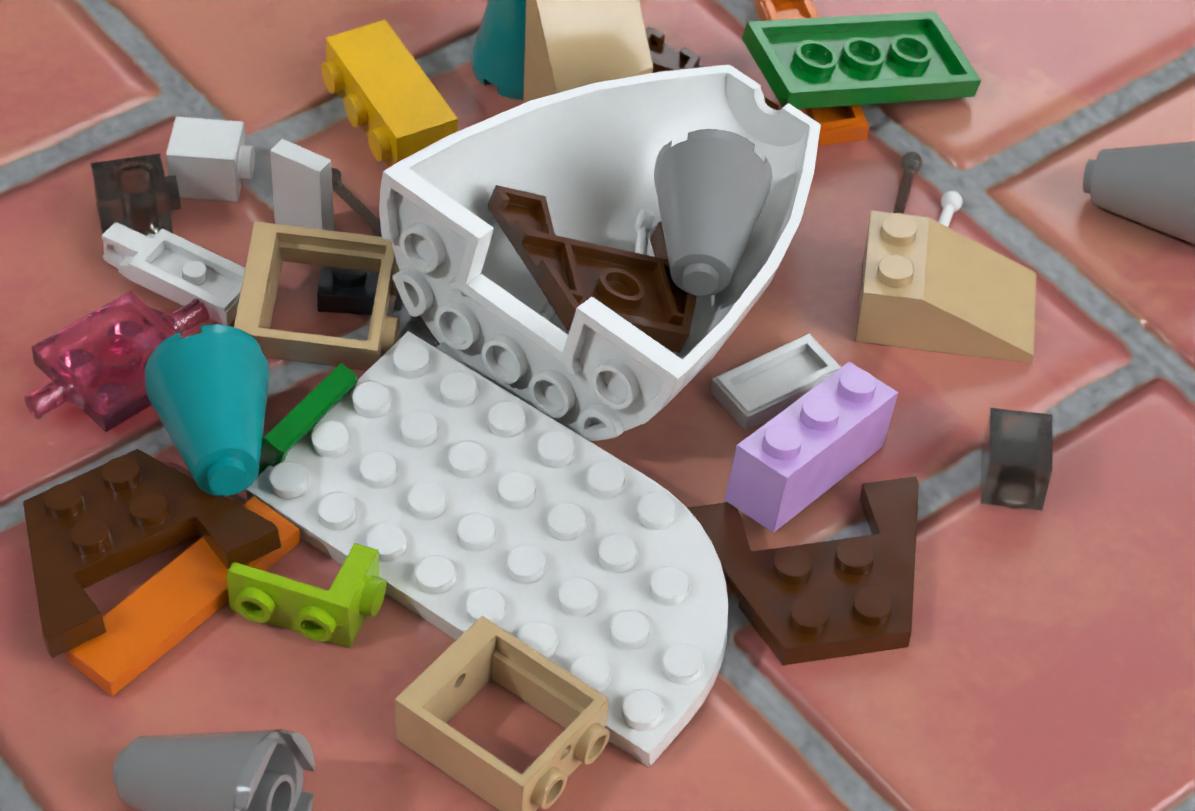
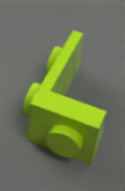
[226,543,386,648]

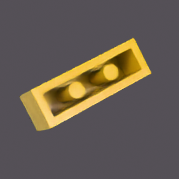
[321,19,458,167]

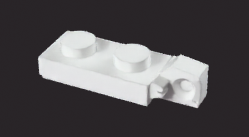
[102,222,245,326]

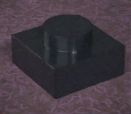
[317,266,379,315]

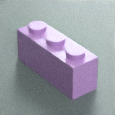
[724,362,898,533]

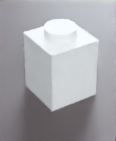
[166,116,255,202]

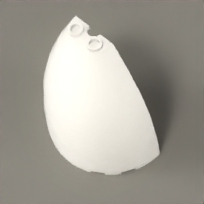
[379,65,821,441]

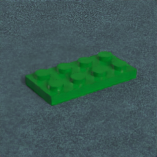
[742,11,981,110]

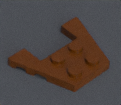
[487,185,697,353]
[23,449,281,658]
[687,476,919,666]

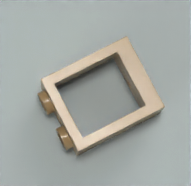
[234,221,400,370]
[395,616,610,811]

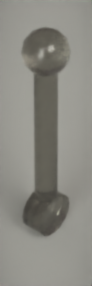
[892,152,923,214]
[332,168,382,237]

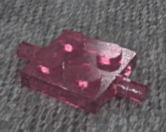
[24,291,209,432]

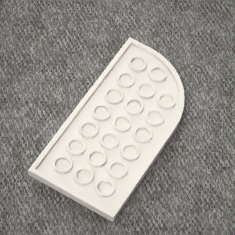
[246,331,728,768]

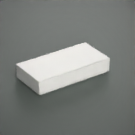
[270,139,334,231]
[711,334,841,431]

